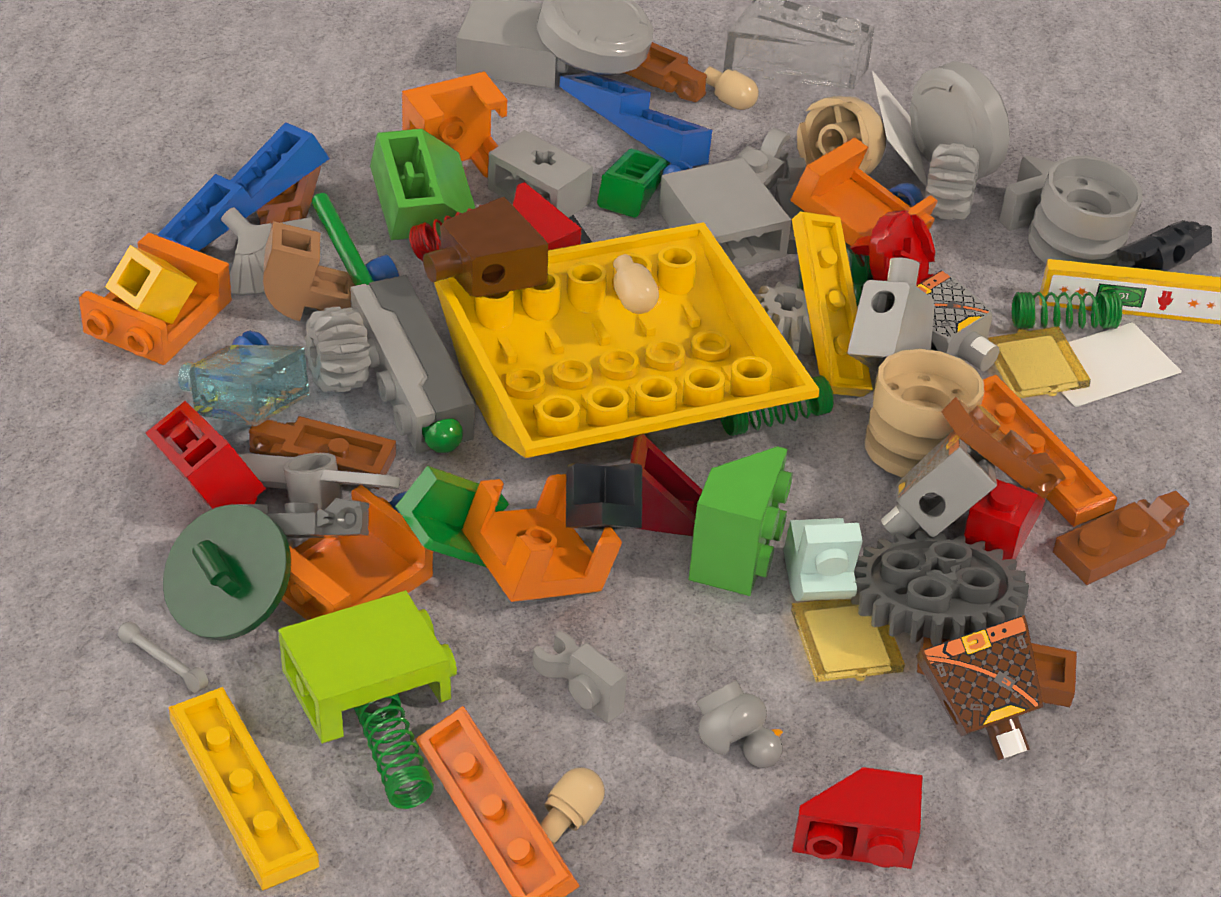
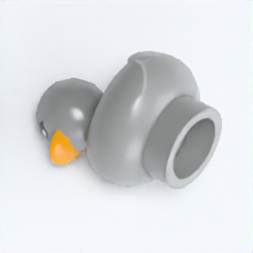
[696,680,783,768]

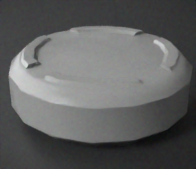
[536,0,654,75]
[910,61,1010,180]

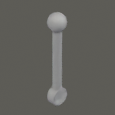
[118,622,208,693]

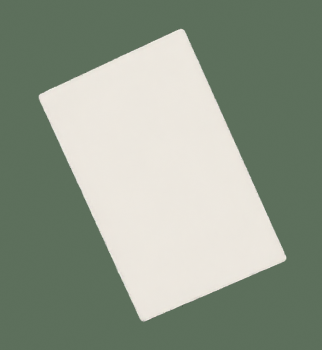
[872,71,927,187]
[1028,322,1182,407]

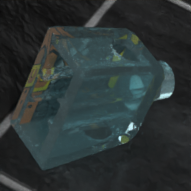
[178,345,310,426]

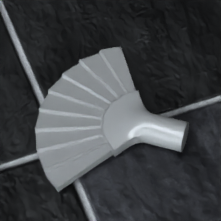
[221,207,313,295]

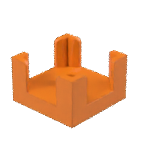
[402,71,508,178]
[462,474,622,602]

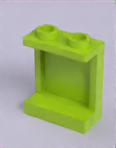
[278,590,457,744]

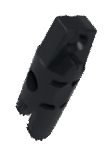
[1117,220,1212,271]

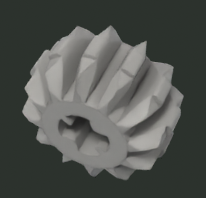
[926,143,979,221]
[755,281,814,354]
[304,306,371,393]

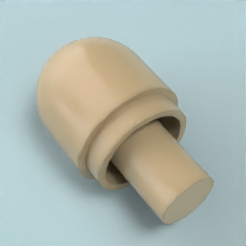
[704,66,759,110]
[613,254,659,314]
[540,767,605,844]

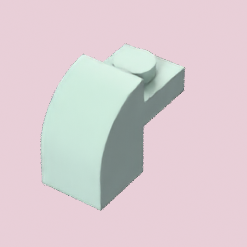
[783,518,863,601]

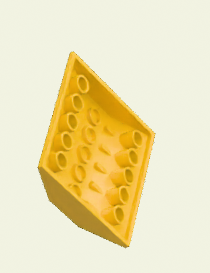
[434,222,819,458]

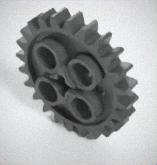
[851,531,1029,646]

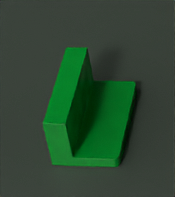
[395,465,509,568]

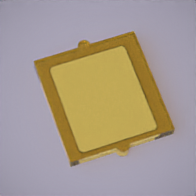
[987,326,1091,398]
[791,599,905,682]

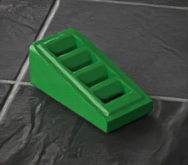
[597,148,670,218]

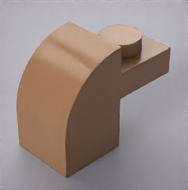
[263,221,355,321]

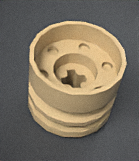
[865,349,984,478]

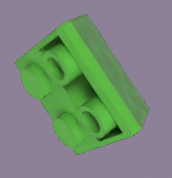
[370,129,475,240]
[688,446,793,596]

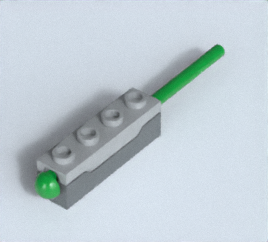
[311,193,475,454]

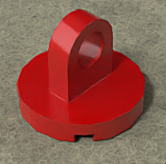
[850,210,935,285]

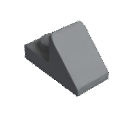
[999,156,1056,231]

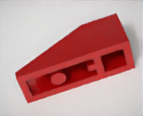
[145,401,266,509]

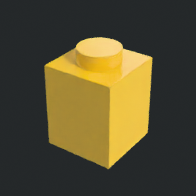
[105,245,197,324]

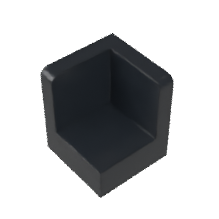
[566,463,643,531]

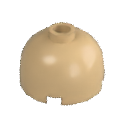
[797,96,886,175]

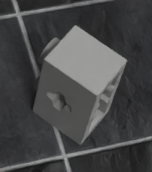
[488,130,593,218]

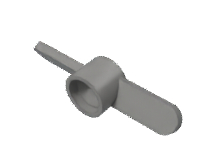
[239,453,400,510]

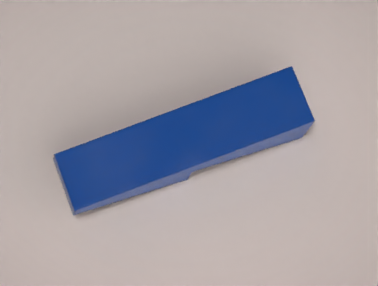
[559,73,713,167]
[157,122,330,251]

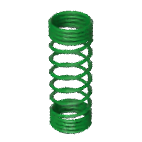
[1011,292,1122,329]
[720,375,834,437]
[354,694,434,809]

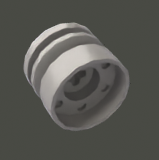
[1028,155,1142,266]

